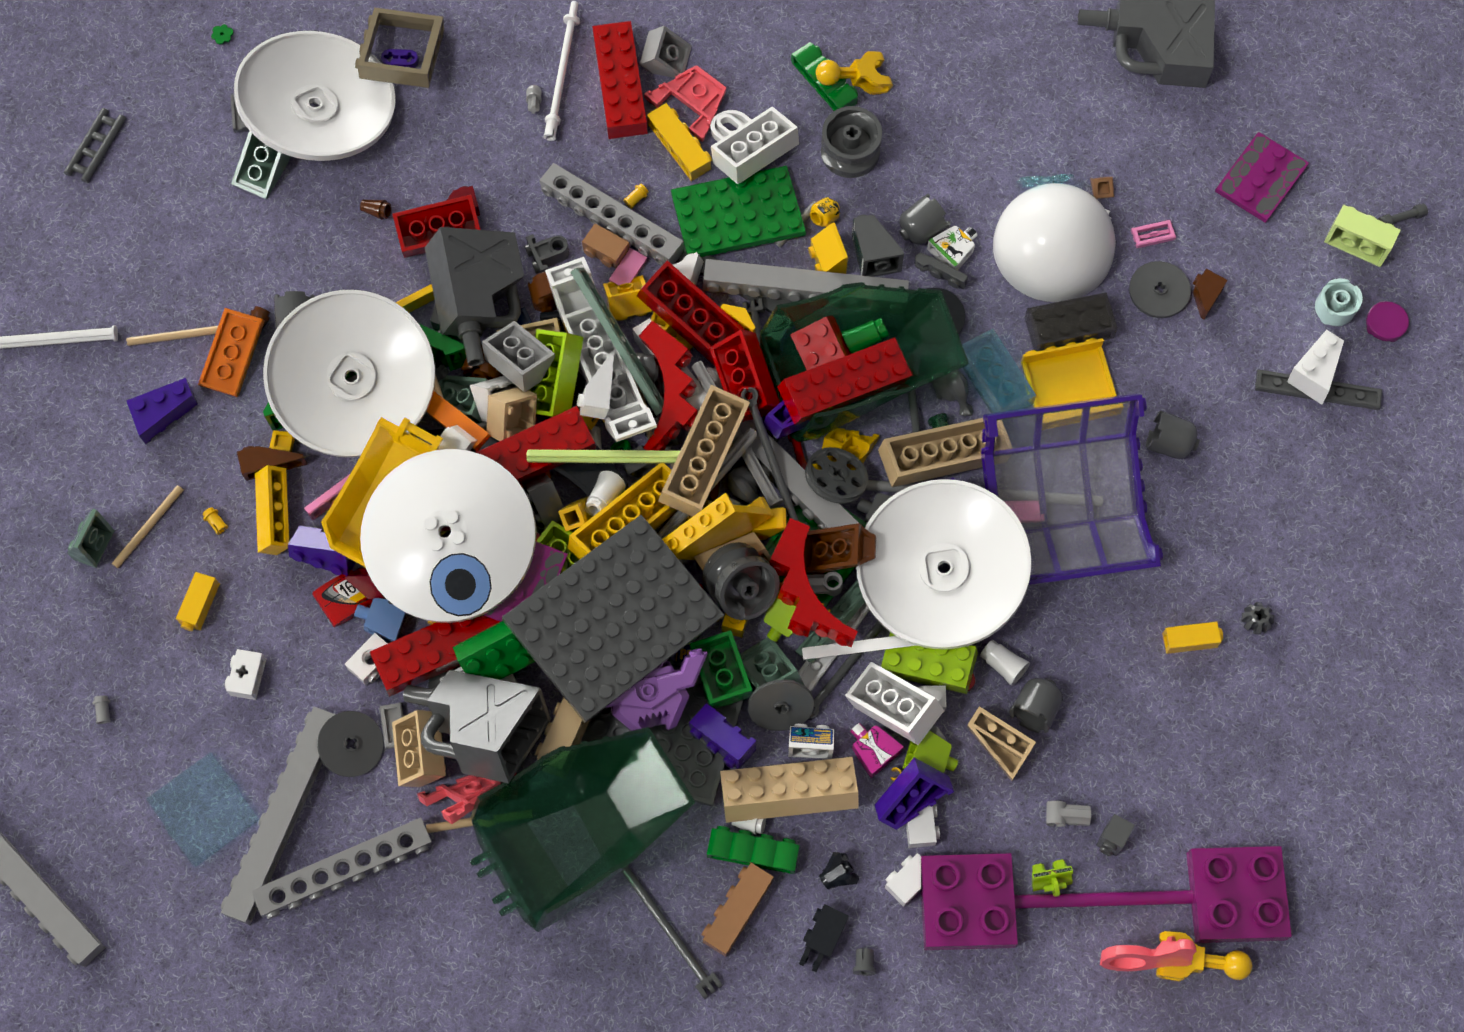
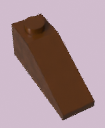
[237,446,307,481]

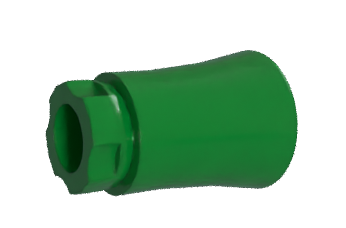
[841,318,889,354]

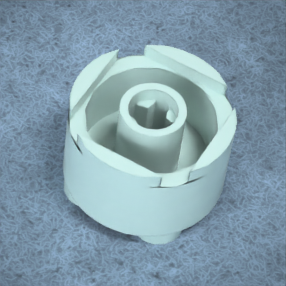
[1315,278,1363,326]

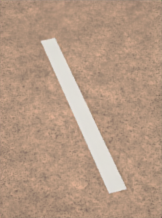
[802,636,916,660]

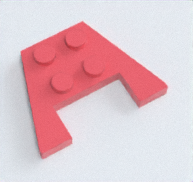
[644,65,726,142]
[417,775,503,824]

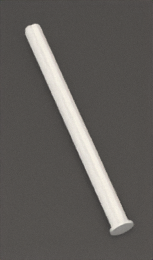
[0,325,118,349]

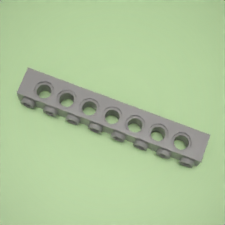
[539,163,684,266]
[251,818,431,919]

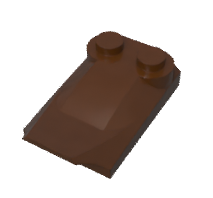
[804,523,876,575]

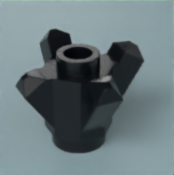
[819,852,859,890]

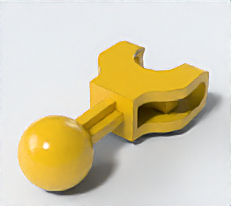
[816,51,893,95]
[1156,931,1252,981]

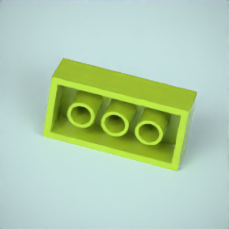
[529,329,584,417]
[881,632,978,694]

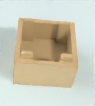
[487,387,537,441]

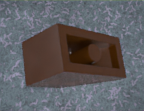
[1193,269,1228,319]

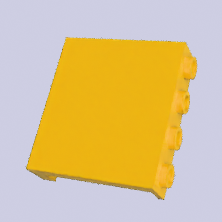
[1021,338,1123,429]
[662,493,774,560]

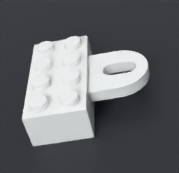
[710,107,799,184]

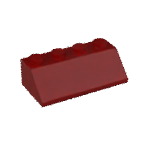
[392,195,480,258]
[709,329,780,422]

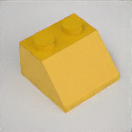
[808,222,848,274]
[603,275,652,321]

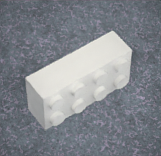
[845,662,944,745]

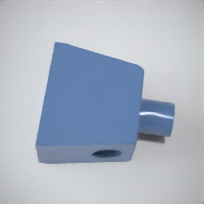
[354,598,406,643]

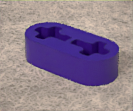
[381,49,419,68]

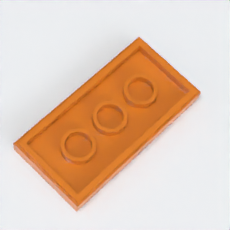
[198,308,265,397]

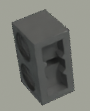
[1096,814,1135,856]

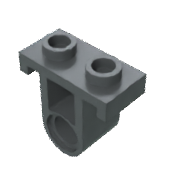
[525,234,569,274]

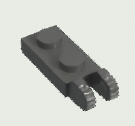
[915,252,968,289]

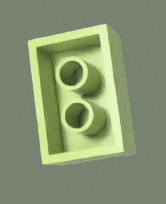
[1324,205,1400,267]

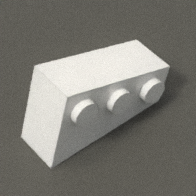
[1287,330,1344,404]
[470,376,517,422]

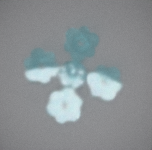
[1016,174,1074,187]

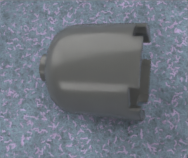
[899,194,950,245]
[274,291,315,329]
[1146,410,1200,459]
[1009,678,1063,733]

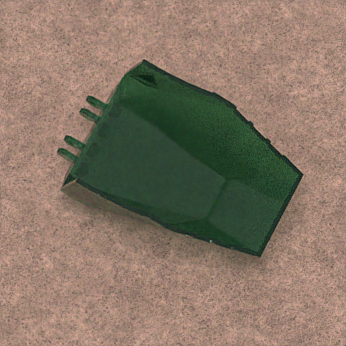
[760,282,969,442]
[469,727,695,932]

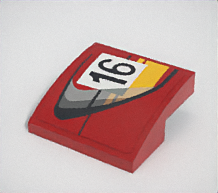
[312,570,372,627]

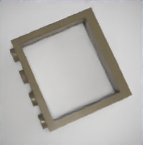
[355,7,444,88]

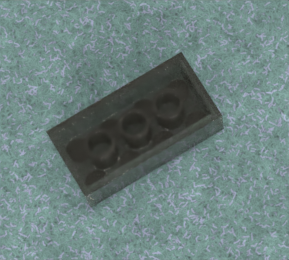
[1024,292,1118,351]

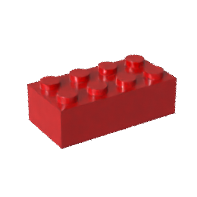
[790,315,851,370]

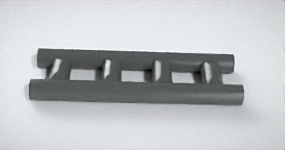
[64,108,126,183]

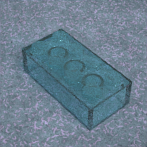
[955,329,1036,421]

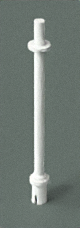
[543,1,580,141]

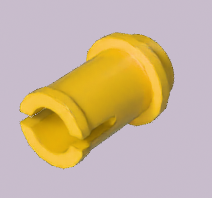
[623,184,649,209]
[202,507,228,535]

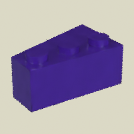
[126,378,198,445]
[763,401,838,439]
[288,526,356,576]
[689,703,756,769]
[875,757,954,830]

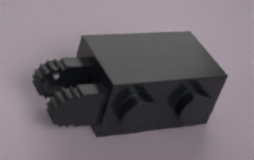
[799,904,849,972]

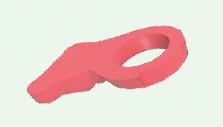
[1100,936,1197,971]

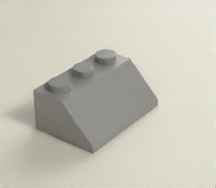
[482,321,555,392]

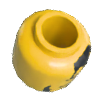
[810,197,840,227]

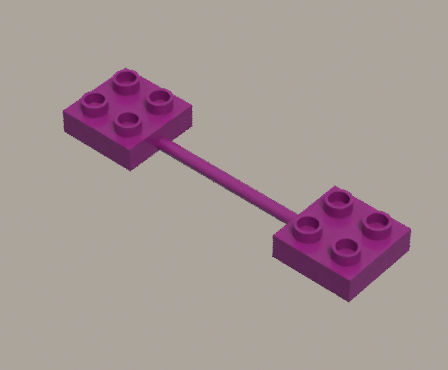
[921,846,1292,950]

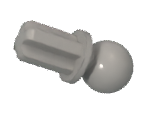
[526,85,542,114]

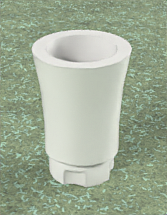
[585,471,626,516]
[980,640,1030,686]

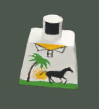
[927,226,977,270]

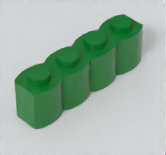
[791,42,858,111]
[707,826,800,874]

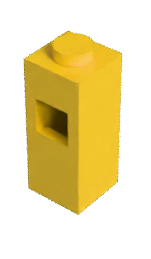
[558,496,593,531]
[176,572,220,631]
[1162,622,1223,654]

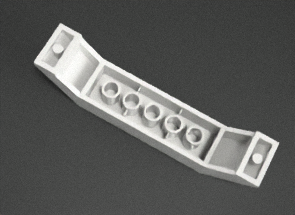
[545,257,657,442]

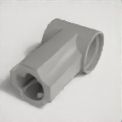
[807,572,843,596]
[1046,801,1091,827]

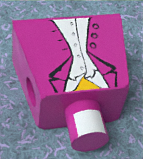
[850,723,903,778]

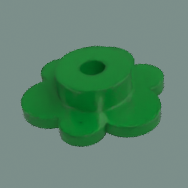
[211,24,234,45]

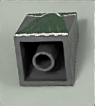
[852,214,904,277]

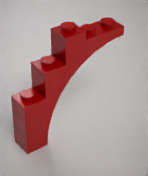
[639,321,698,451]
[769,518,858,647]

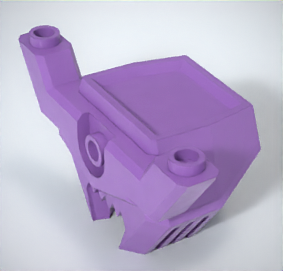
[606,648,708,736]

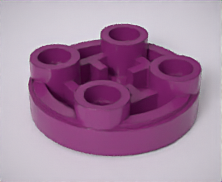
[1366,301,1409,342]

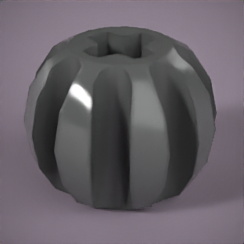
[1241,602,1274,635]

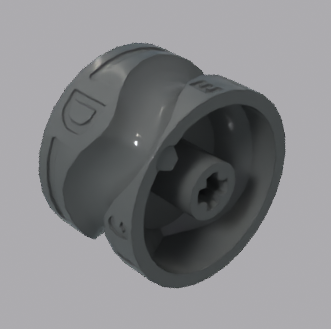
[821,106,882,178]
[702,542,780,620]

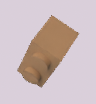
[582,223,630,268]

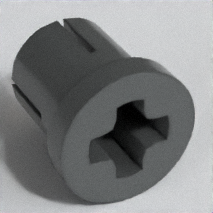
[853,948,876,976]

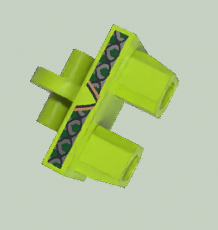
[1031,859,1073,897]

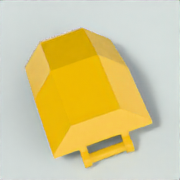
[321,417,443,568]

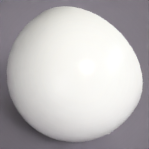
[993,183,1116,302]

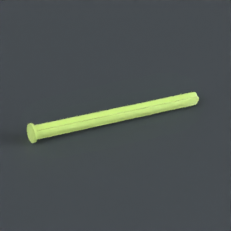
[526,450,680,463]

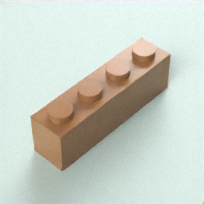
[702,863,774,957]

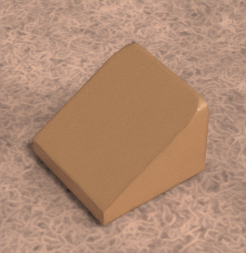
[1090,176,1114,199]

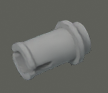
[92,695,111,724]

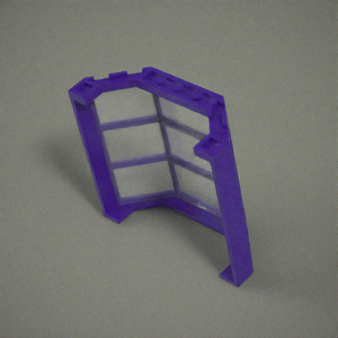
[981,393,1163,585]

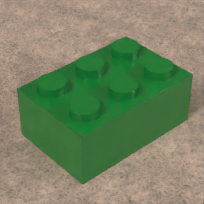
[453,621,535,680]
[690,630,752,709]

